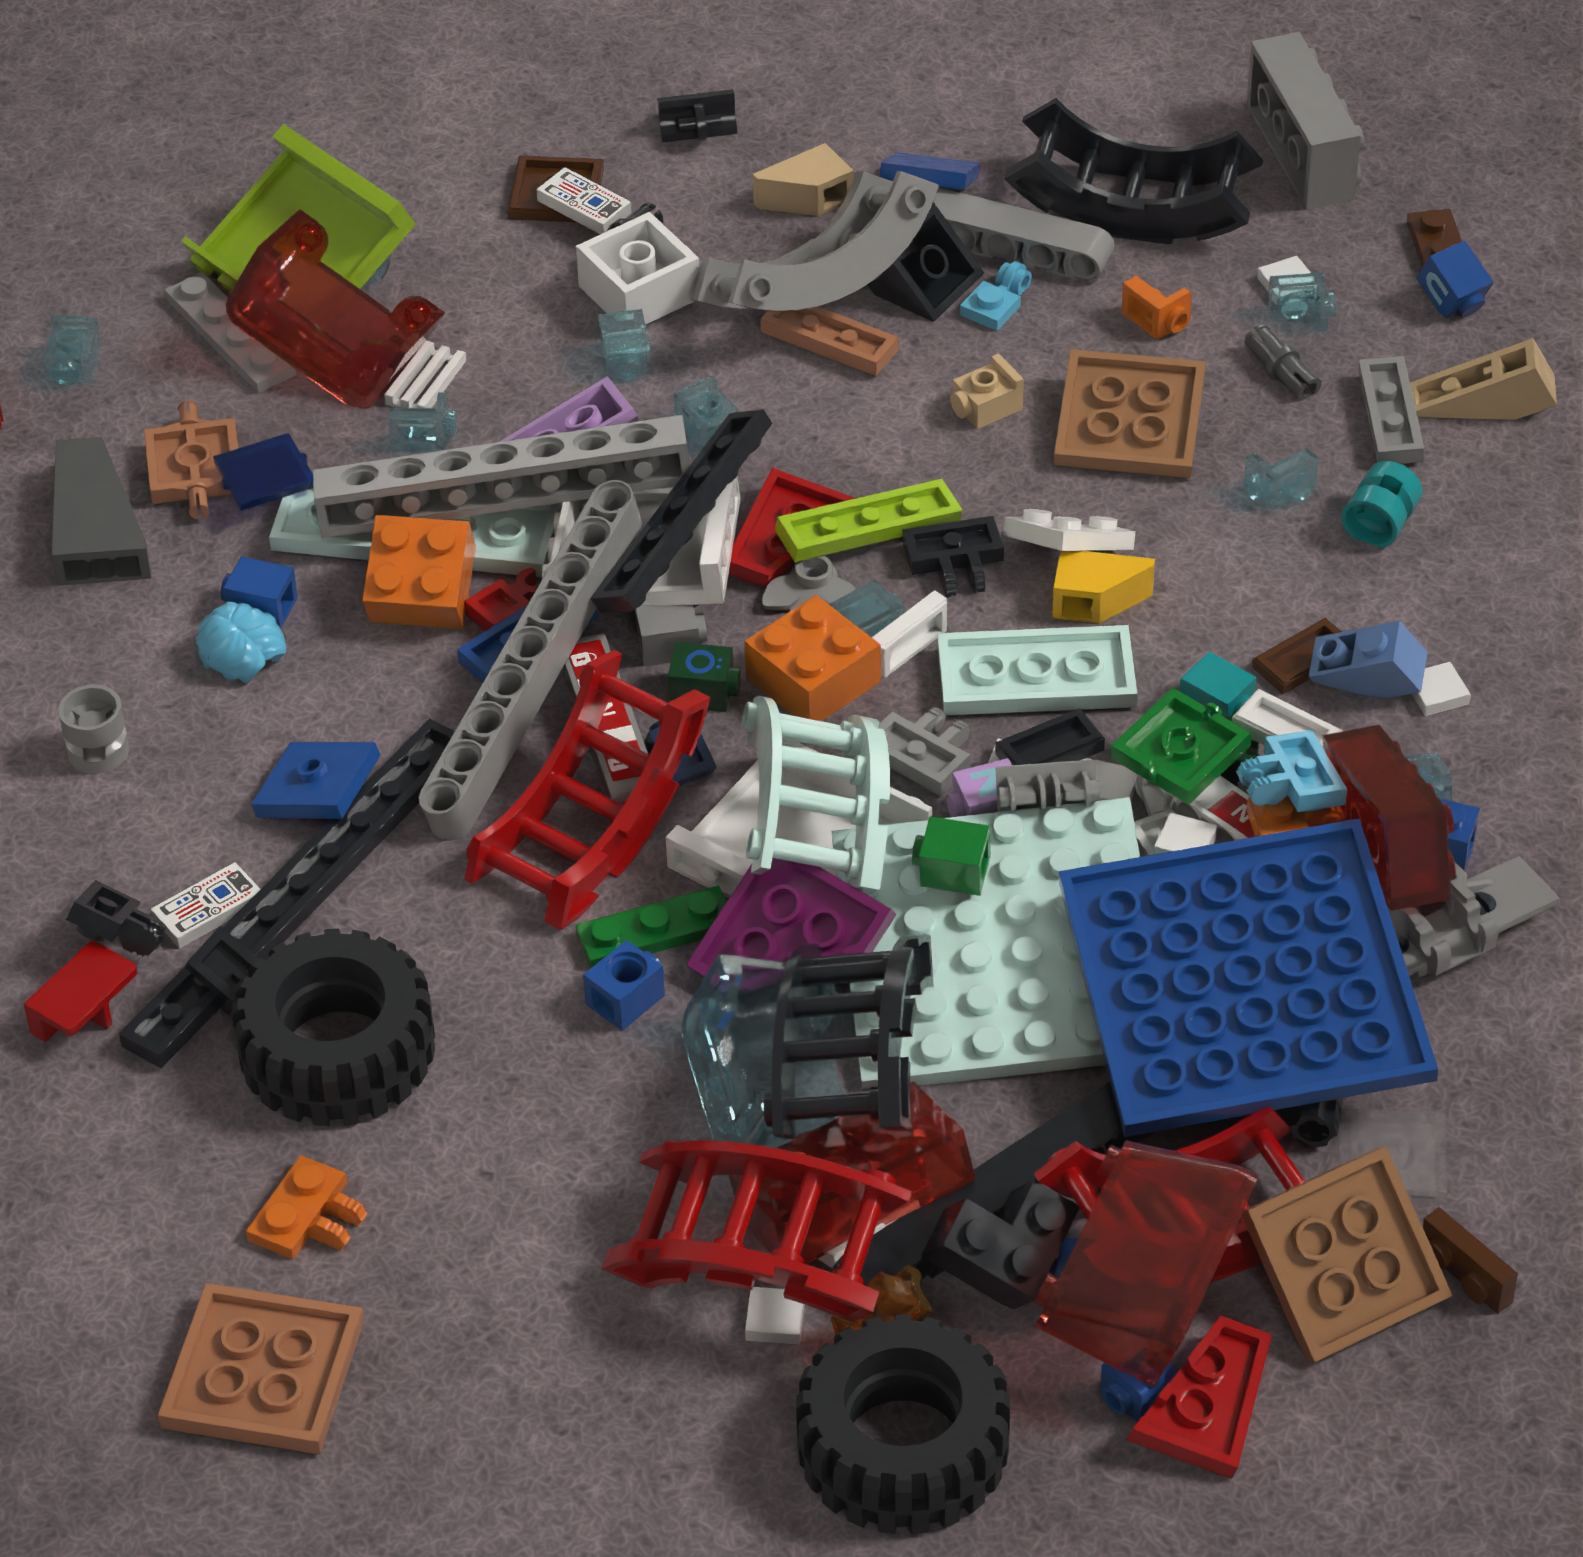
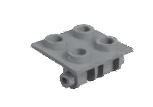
[995,759,1100,812]

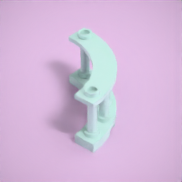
[741,696,890,895]

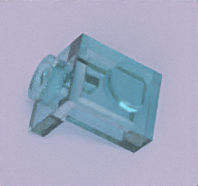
[1243,448,1319,510]

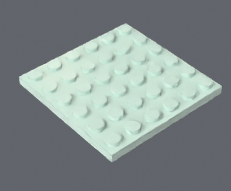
[831,797,1140,1090]

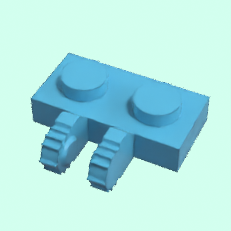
[1236,730,1347,812]

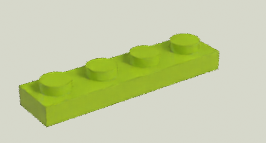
[775,479,963,562]

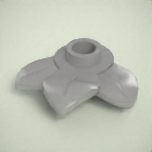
[762,556,857,612]

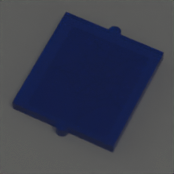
[213,433,313,511]

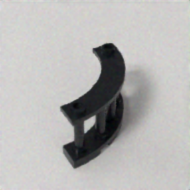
[1004,98,1263,245]
[763,934,934,1140]

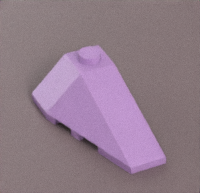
[499,376,639,442]

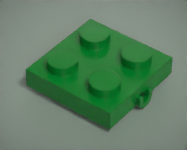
[1111,688,1251,805]

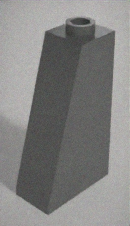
[52,437,151,585]

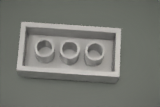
[1247,32,1364,210]

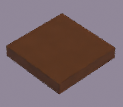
[507,155,604,222]

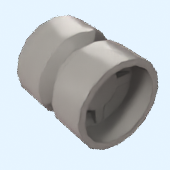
[58,684,130,774]

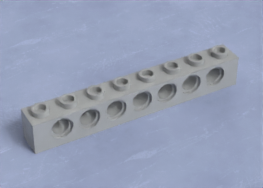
[313,415,690,538]

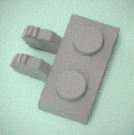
[878,707,971,796]

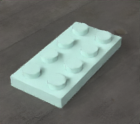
[937,625,1137,715]

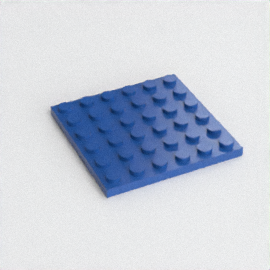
[1059,818,1438,1137]

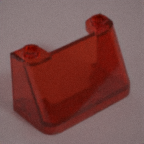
[226,209,445,409]
[1034,1140,1259,1388]

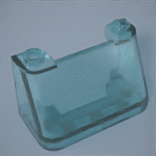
[681,954,879,1157]

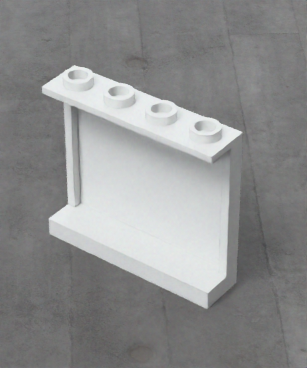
[542,476,741,609]
[666,739,932,898]

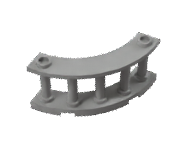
[691,171,939,311]

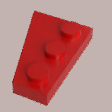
[728,468,856,588]
[1126,1315,1272,1479]

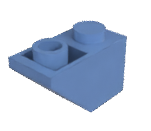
[1309,621,1428,699]

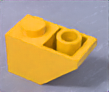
[1052,551,1155,623]

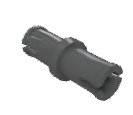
[1244,324,1321,401]

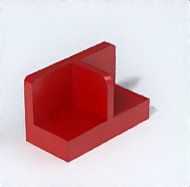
[24,940,138,1042]

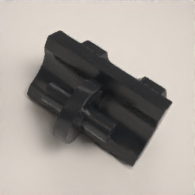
[657,89,738,143]

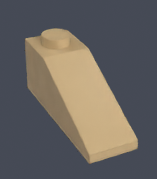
[1410,338,1557,420]

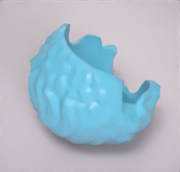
[195,602,286,683]

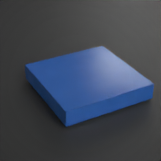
[880,152,980,190]

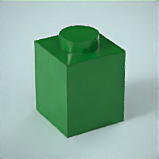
[912,816,991,896]

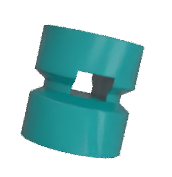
[1341,461,1423,548]

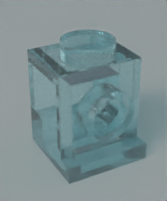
[43,315,102,385]
[674,376,741,450]

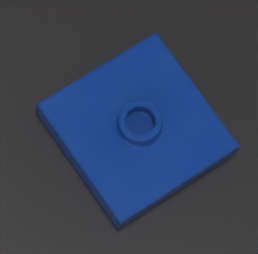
[251,742,381,819]

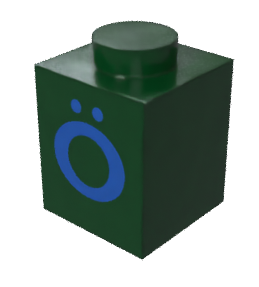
[668,642,741,712]

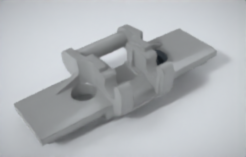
[1383,856,1560,978]

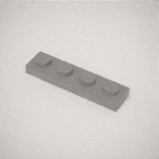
[164,272,296,393]

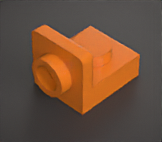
[1121,275,1192,340]

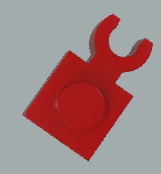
[464,567,539,631]

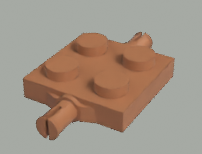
[144,400,244,519]

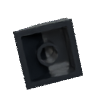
[867,203,984,322]

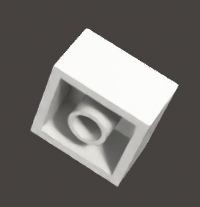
[576,212,700,333]

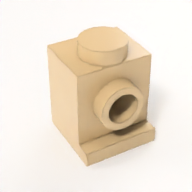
[950,353,1024,429]

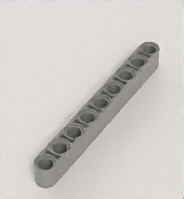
[419,480,642,840]

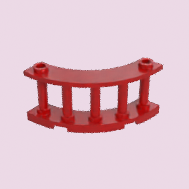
[464,650,711,930]
[1033,1106,1305,1289]
[601,1140,912,1322]

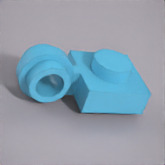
[960,261,1032,331]

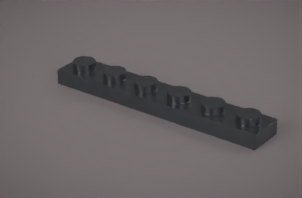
[591,409,773,613]

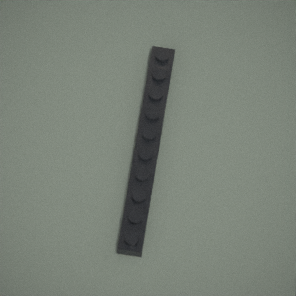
[119,718,455,1068]

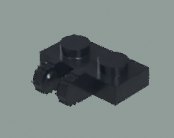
[902,516,1004,597]
[66,880,166,957]

